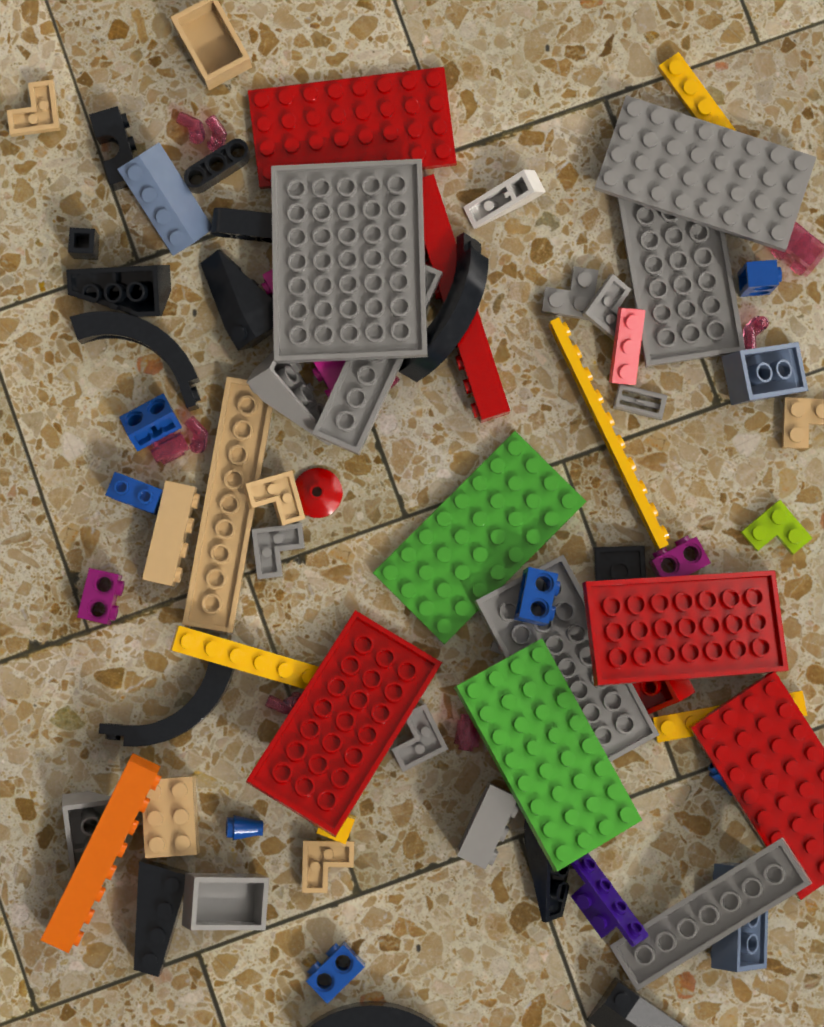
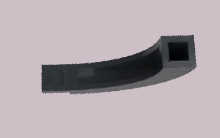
[399,232,489,382]
[70,311,201,412]
[98,662,235,747]
[306,1001,440,1027]

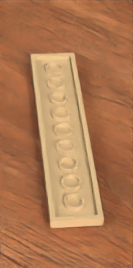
[182,377,273,633]

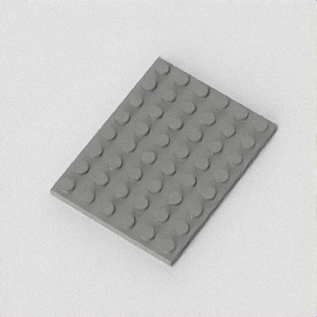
[271,159,428,363]

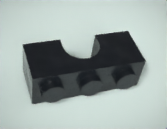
[89,106,137,191]

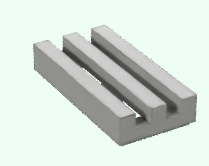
[612,384,668,421]

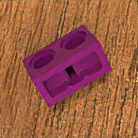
[649,535,711,577]
[77,568,125,625]

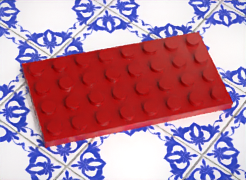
[248,67,457,189]
[582,570,789,686]
[246,610,442,837]
[689,671,824,900]

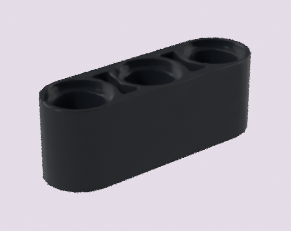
[184,139,250,194]
[210,208,272,243]

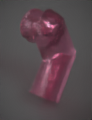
[176,112,206,144]
[205,115,227,152]
[743,316,769,350]
[184,416,209,453]
[265,692,301,715]

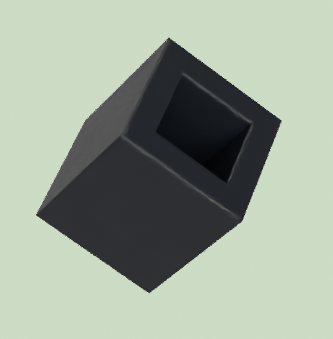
[68,227,100,260]

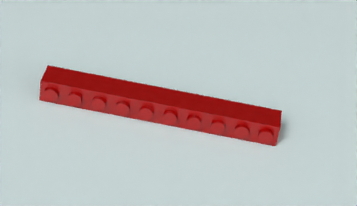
[423,174,510,423]

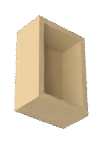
[170,0,252,90]
[142,775,200,858]

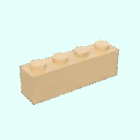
[142,480,200,587]

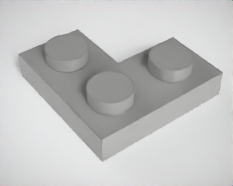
[541,266,599,320]
[582,274,632,341]
[251,523,305,580]
[392,703,448,772]

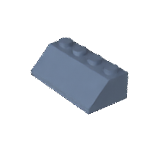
[117,142,211,256]
[710,863,768,972]

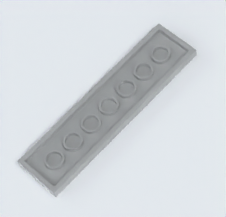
[312,265,443,455]
[610,838,812,991]

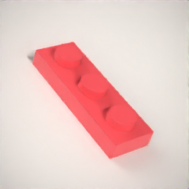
[609,307,645,385]

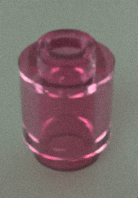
[150,431,190,465]
[454,714,480,752]

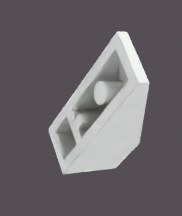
[463,170,546,229]

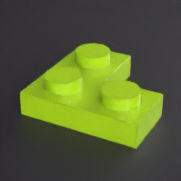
[740,500,812,555]

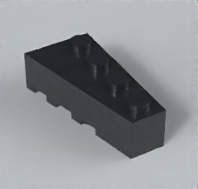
[134,858,192,977]

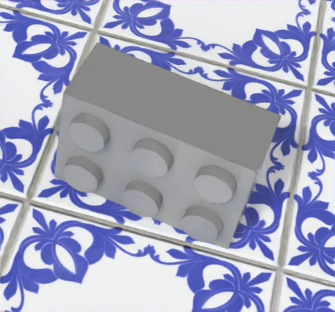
[456,782,519,869]
[182,873,269,930]

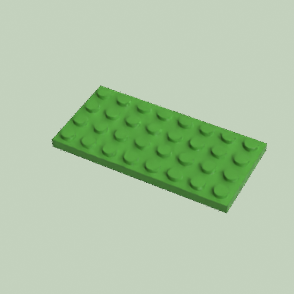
[373,431,587,644]
[454,638,642,872]

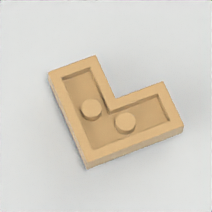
[6,79,61,137]
[781,397,824,449]
[243,470,306,526]
[302,840,354,893]

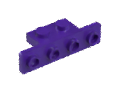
[571,853,649,947]

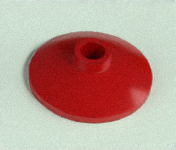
[295,468,343,518]

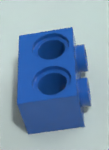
[737,260,782,297]
[119,393,182,452]
[105,472,163,516]
[514,567,560,626]
[306,941,365,1004]

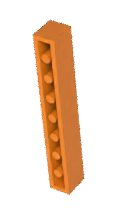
[41,753,162,953]

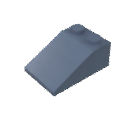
[721,342,809,405]

